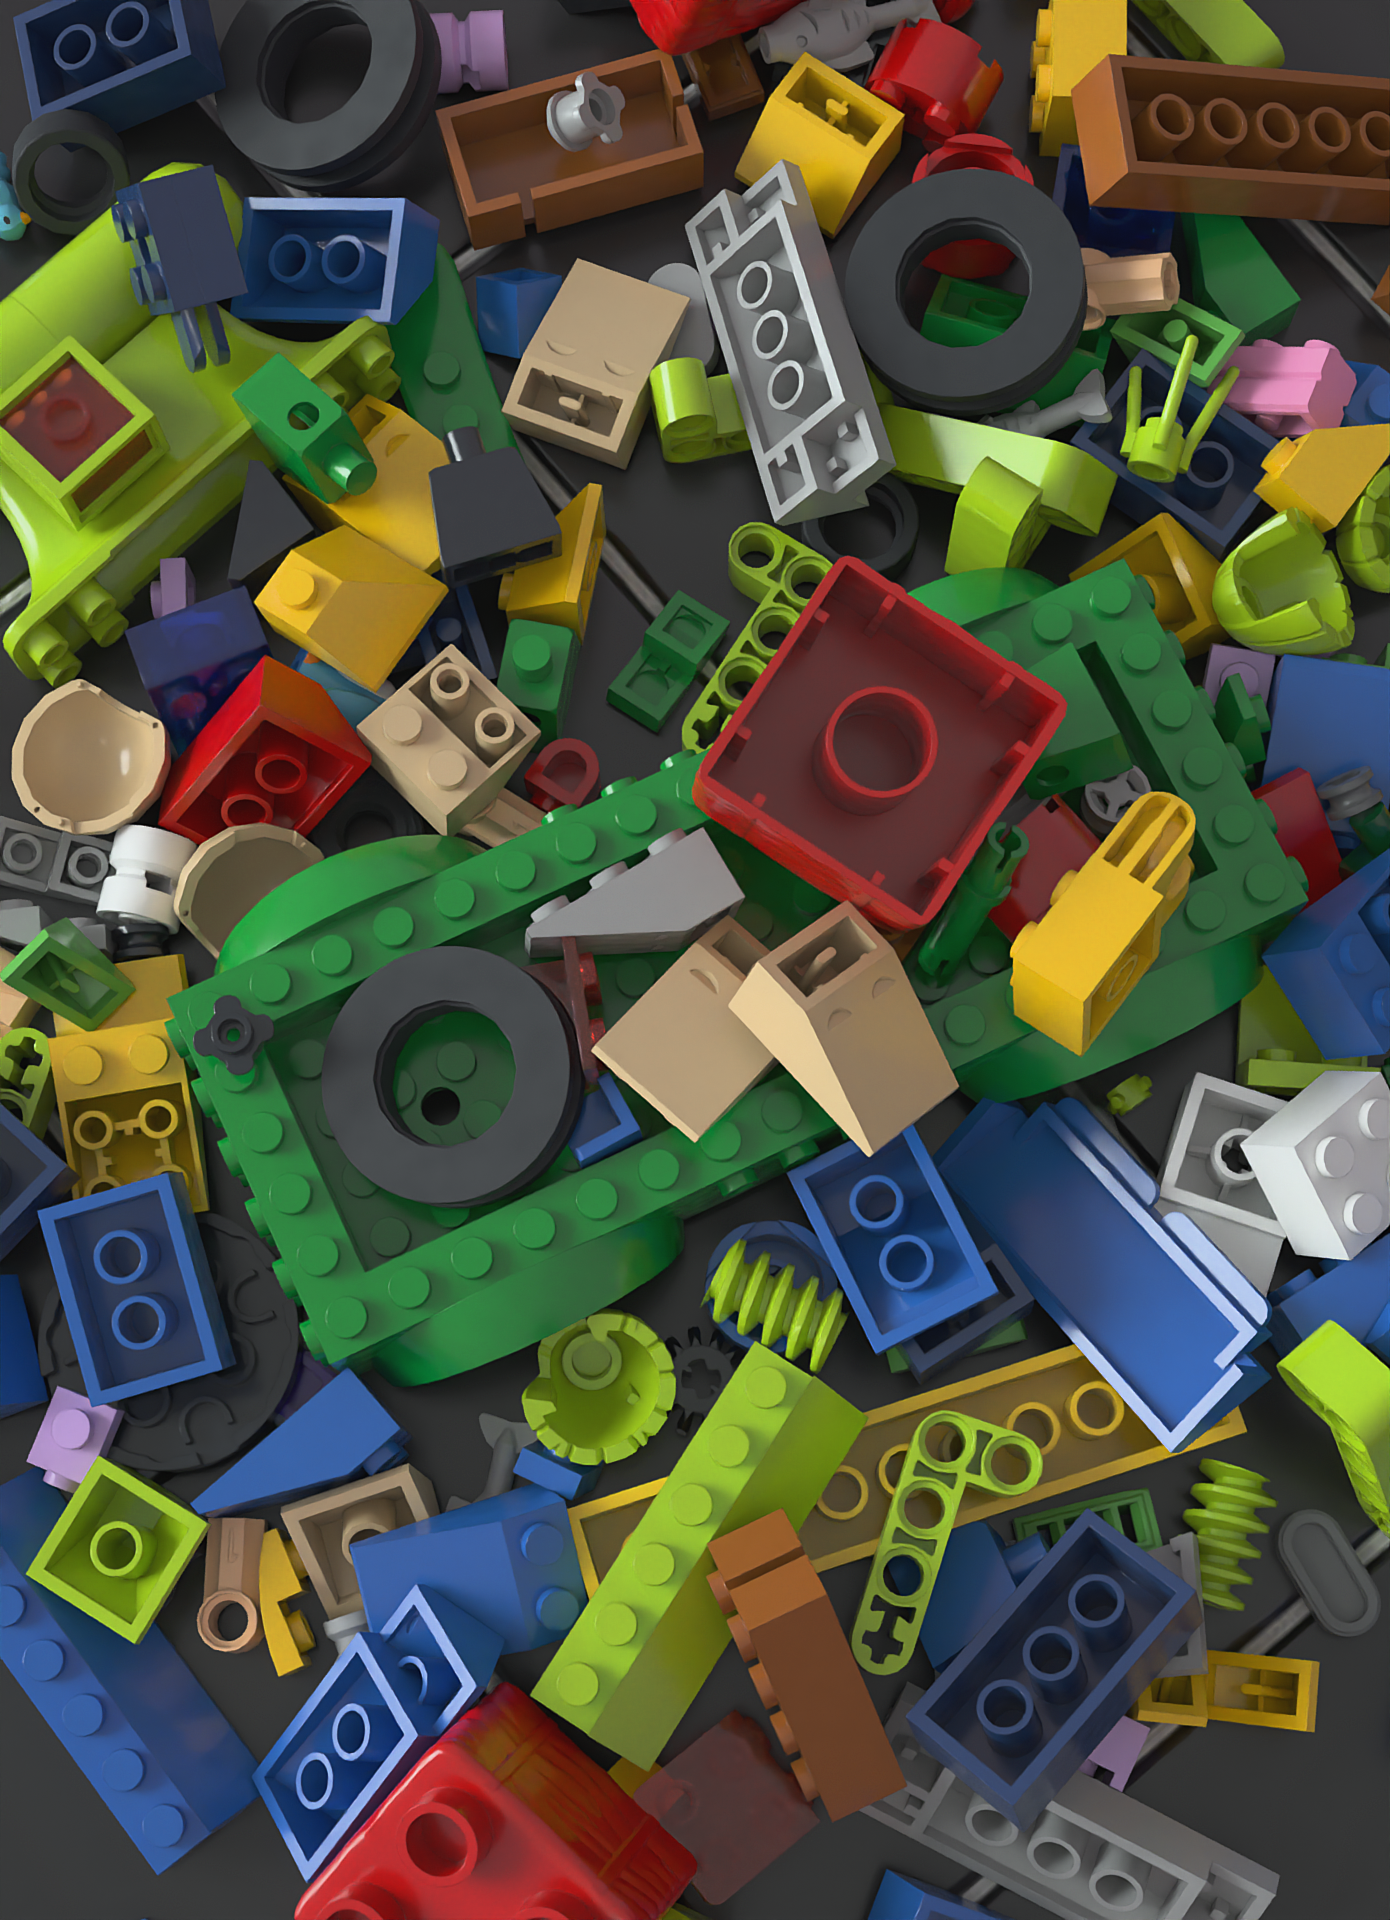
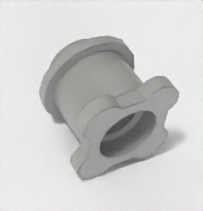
[546,71,625,152]

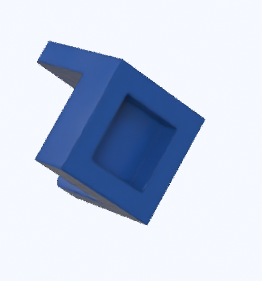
[476,268,562,359]
[567,1072,643,1170]

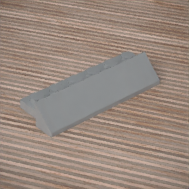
[685,159,896,526]
[859,1681,1280,1920]

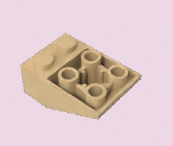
[501,258,691,470]
[728,900,959,1158]
[591,915,780,1143]

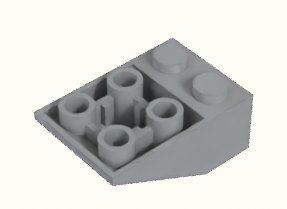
[524,827,745,958]

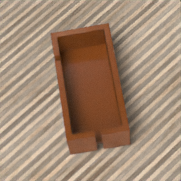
[435,49,704,251]
[706,1508,907,1823]

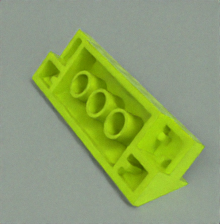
[530,1341,869,1772]

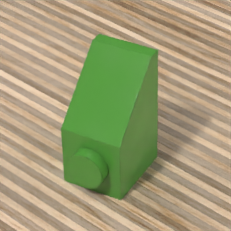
[1110,298,1245,388]

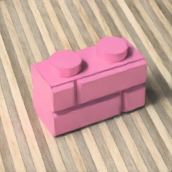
[1206,339,1357,438]

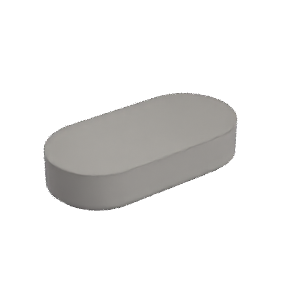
[648,263,720,376]

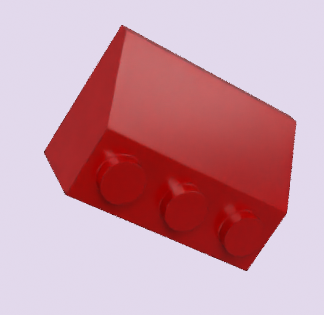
[158,655,372,845]

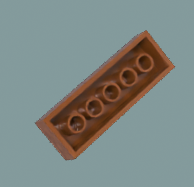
[1071,54,1390,225]

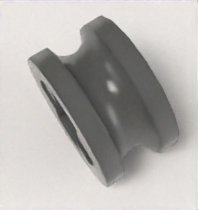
[1316,766,1384,821]

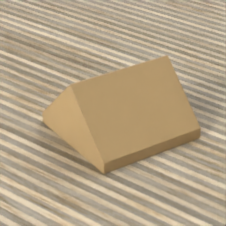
[281,1463,440,1620]

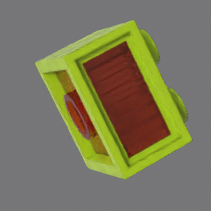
[0,334,171,532]

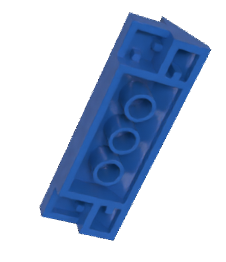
[0,1466,261,1875]

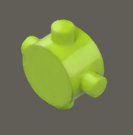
[1106,1074,1153,1117]

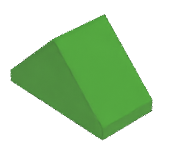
[0,917,136,1032]

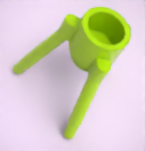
[1120,335,1240,483]

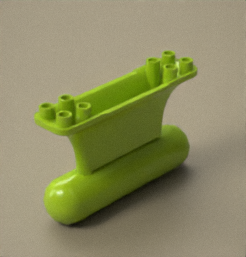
[0,162,401,689]

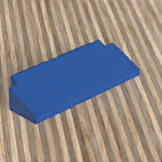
[932,1097,1273,1453]

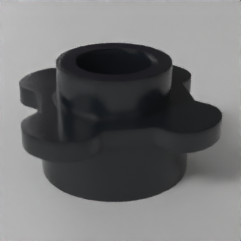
[193,995,275,1076]

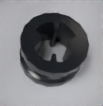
[111,923,170,964]

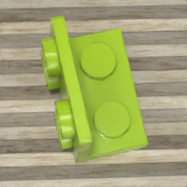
[1235,965,1381,1096]

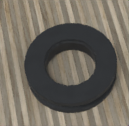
[215,0,442,192]
[845,169,1088,416]
[321,946,585,1209]

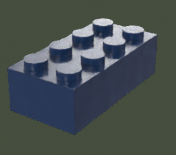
[905,1508,1203,1833]

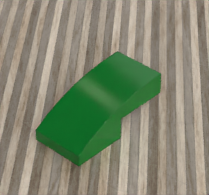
[606,590,730,733]

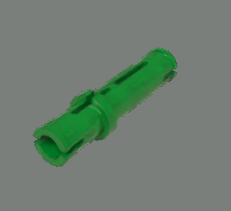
[918,822,1030,978]

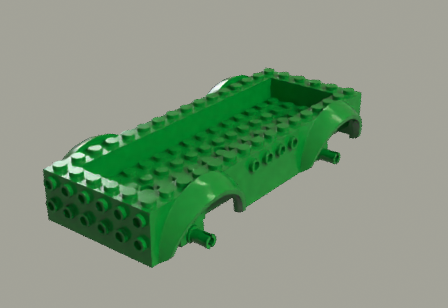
[164,558,1309,1387]

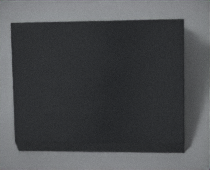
[227,460,317,623]

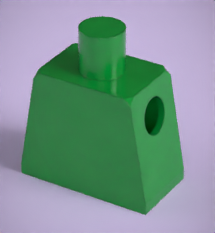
[231,352,377,504]
[496,619,581,754]
[1022,642,1134,800]

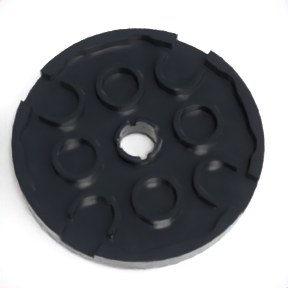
[38,1211,303,1473]

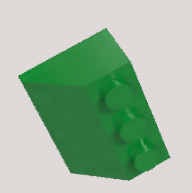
[920,274,1117,429]

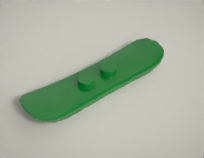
[384,243,525,463]

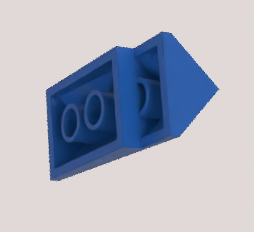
[251,1584,506,1883]

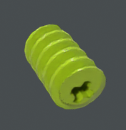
[700,1238,851,1374]
[1176,1458,1278,1611]

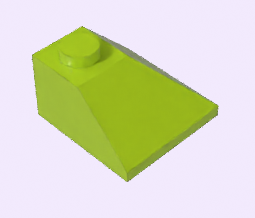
[26,1455,212,1645]

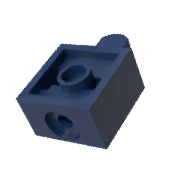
[111,164,248,373]

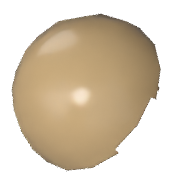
[12,679,171,836]
[173,822,325,960]

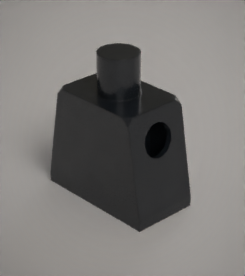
[428,426,562,590]

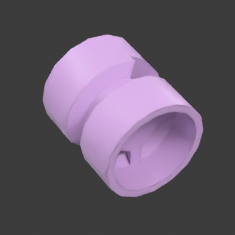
[429,10,509,94]

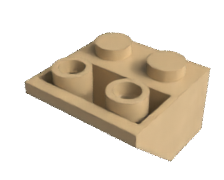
[356,644,541,836]

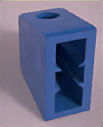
[887,1520,1051,1674]

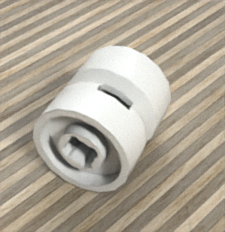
[96,825,198,935]

